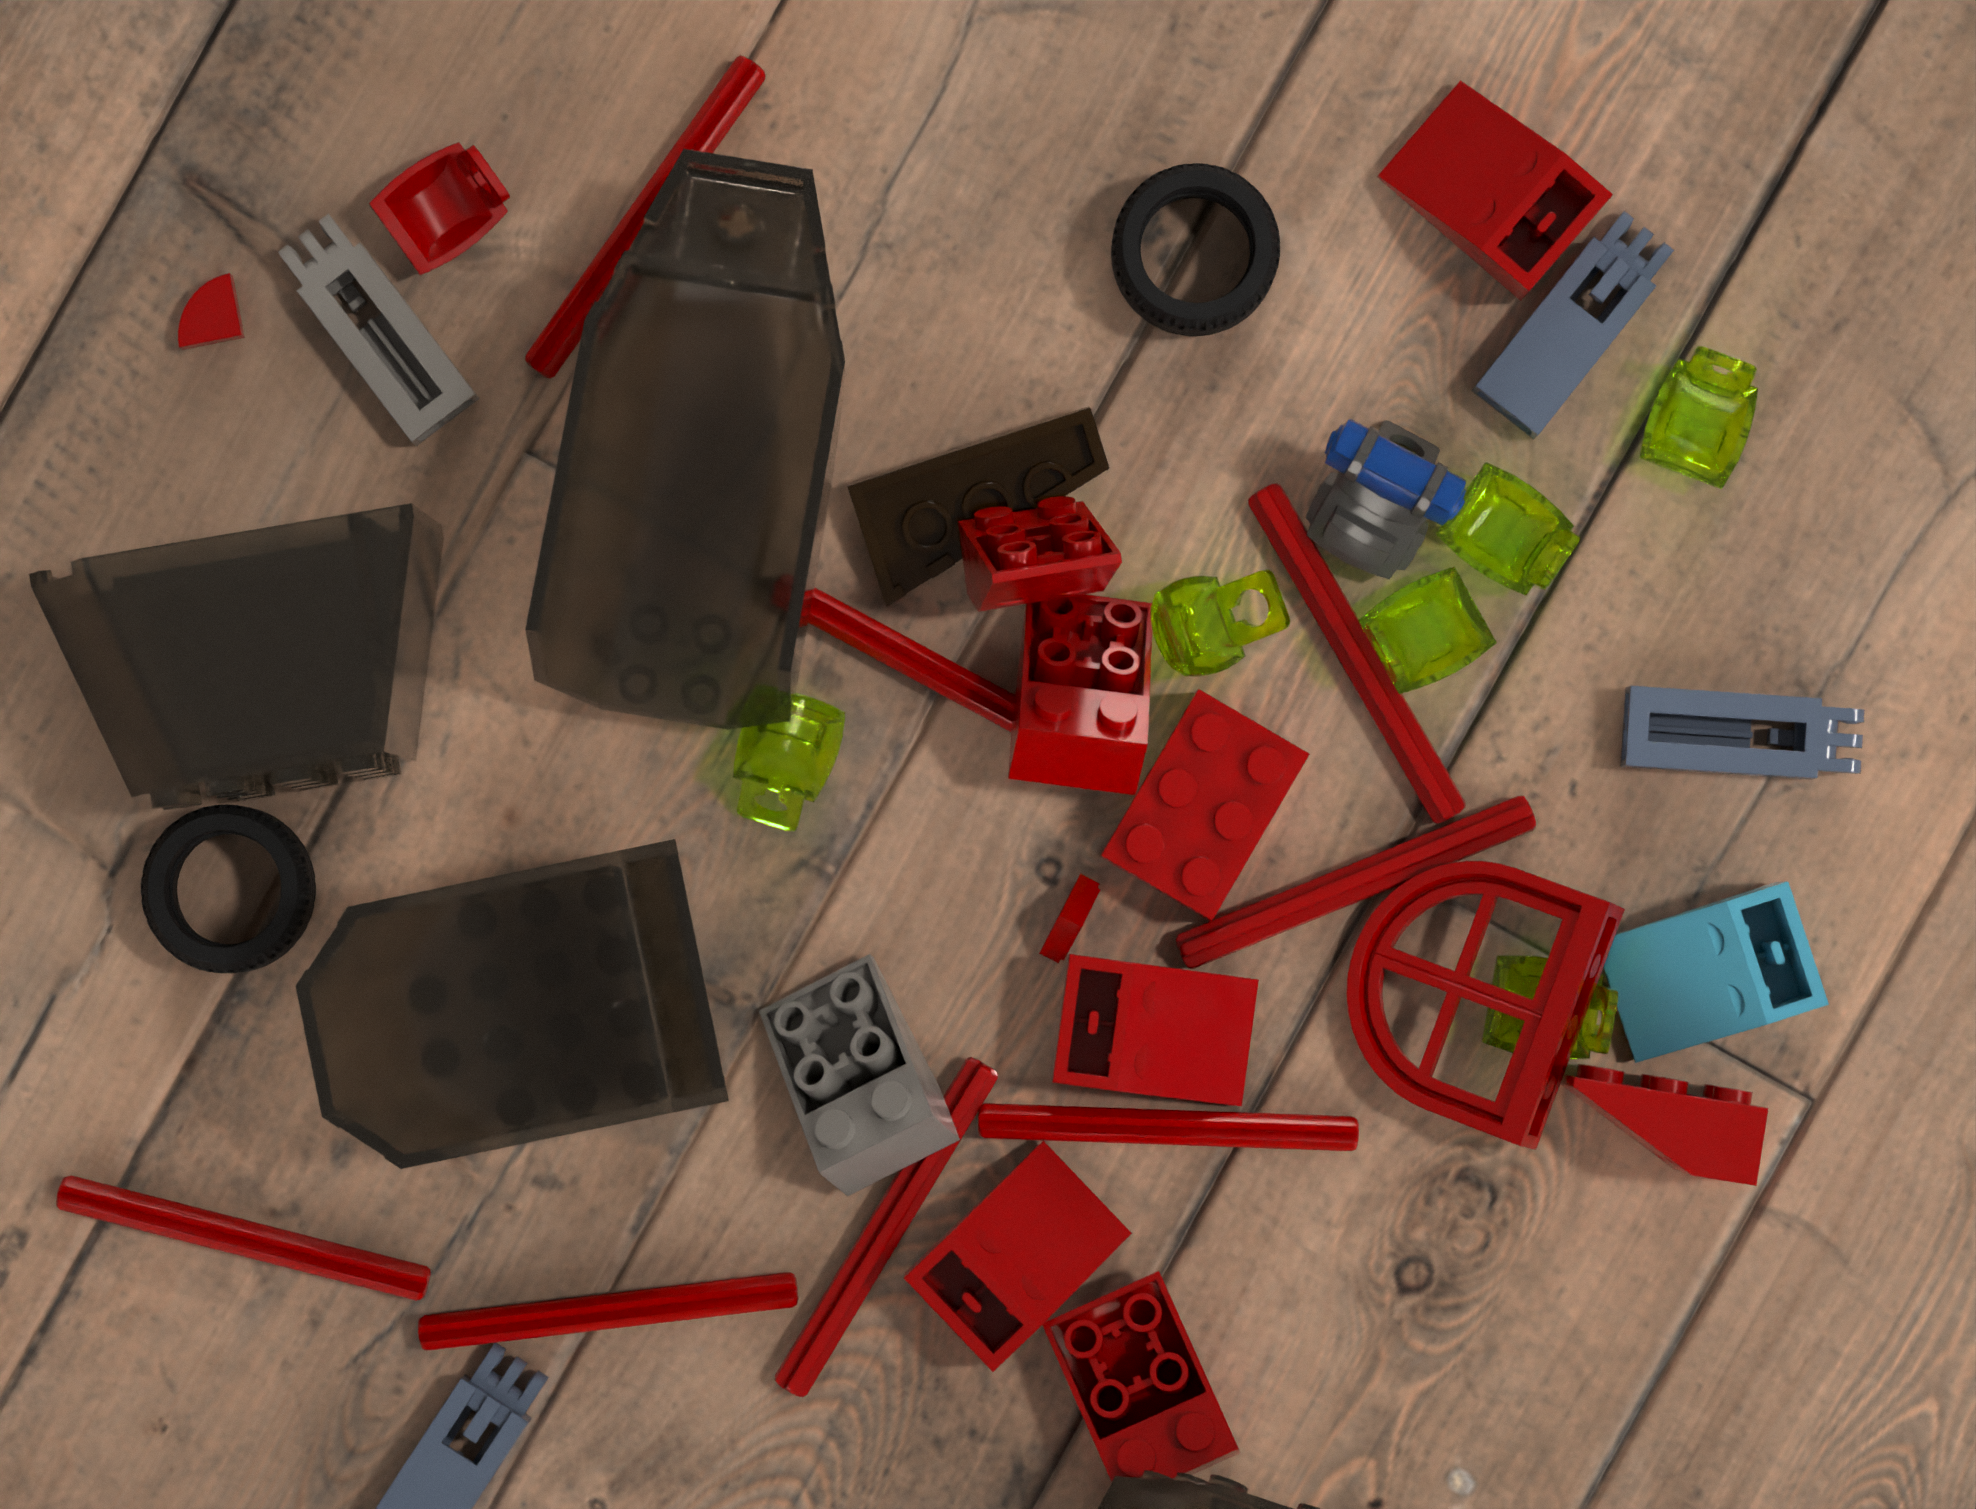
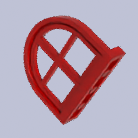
[1347,861,1625,1150]

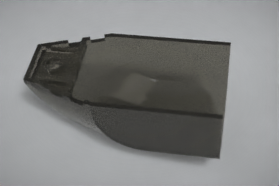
[525,149,845,730]

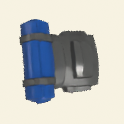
[1306,419,1466,579]

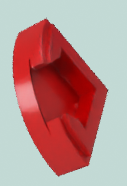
[178,273,245,350]
[1039,873,1101,964]

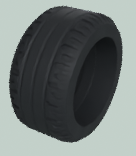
[1111,163,1280,336]
[141,804,316,973]

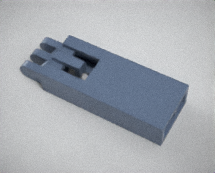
[1472,211,1674,439]
[1620,686,1865,779]
[375,1343,549,1509]

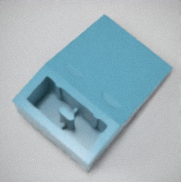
[1603,881,1829,1063]

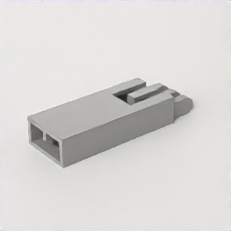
[278,214,480,446]

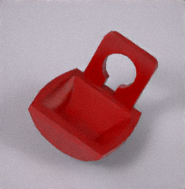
[369,142,510,275]

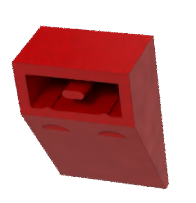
[1377,80,1613,301]
[958,496,1122,612]
[1008,594,1154,795]
[1052,954,1259,1106]
[1561,1064,1769,1186]
[904,1140,1132,1372]
[1042,1271,1240,1505]

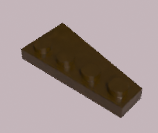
[847,406,1110,607]

